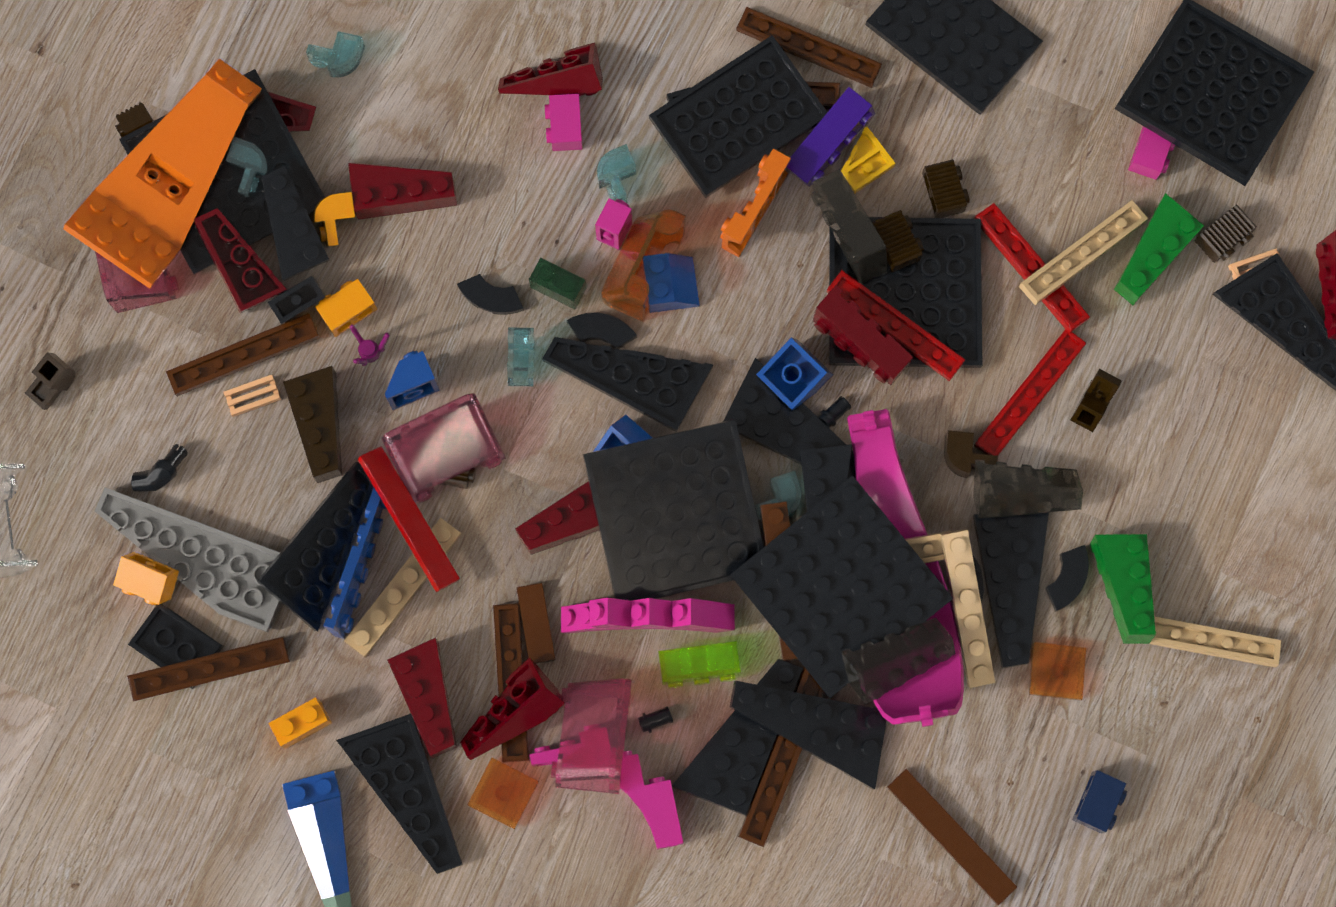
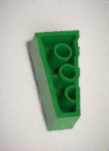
[1114,193,1204,306]
[1090,534,1156,644]

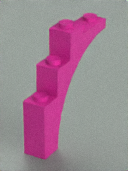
[561,598,735,634]
[529,725,683,850]

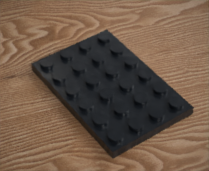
[865,0,1043,115]
[649,35,827,198]

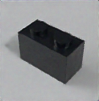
[268,275,326,324]

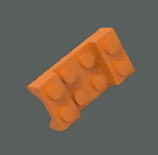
[720,149,791,257]

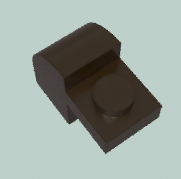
[25,352,75,410]
[1070,368,1122,432]
[944,430,998,478]

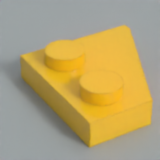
[840,126,896,194]

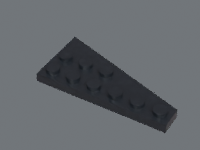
[1212,253,1336,391]
[542,337,713,432]
[723,358,856,479]
[257,462,374,632]
[973,503,1050,668]
[672,659,803,816]
[730,681,887,790]
[336,714,463,874]

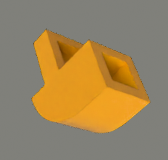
[312,192,355,246]

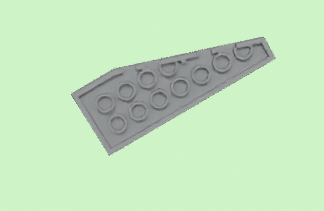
[95,488,281,632]

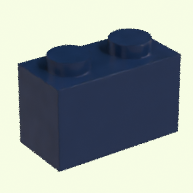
[1072,770,1127,833]

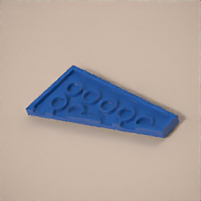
[323,488,387,639]

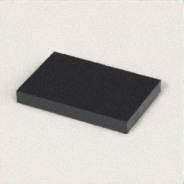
[128,603,224,689]

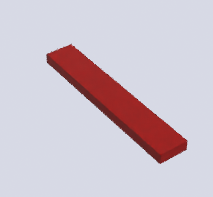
[974,203,1090,334]
[826,270,965,382]
[974,329,1087,456]
[358,446,460,592]

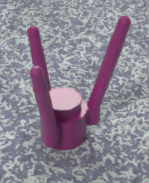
[350,324,390,366]

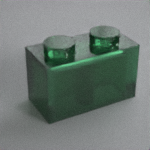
[529,257,587,310]

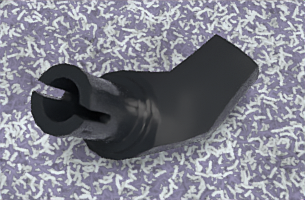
[131,444,188,491]

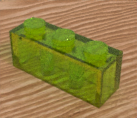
[658,641,741,689]

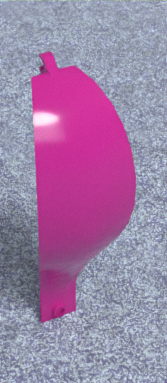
[847,409,964,727]

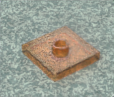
[1029,642,1086,701]
[467,758,539,830]

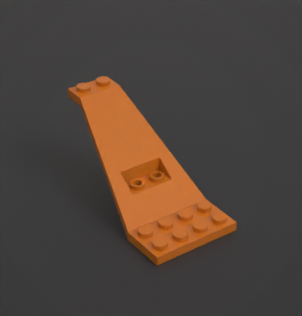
[63,59,262,289]

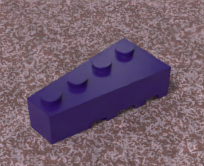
[786,87,875,187]

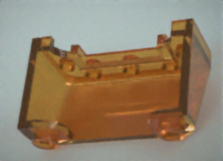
[601,209,686,322]

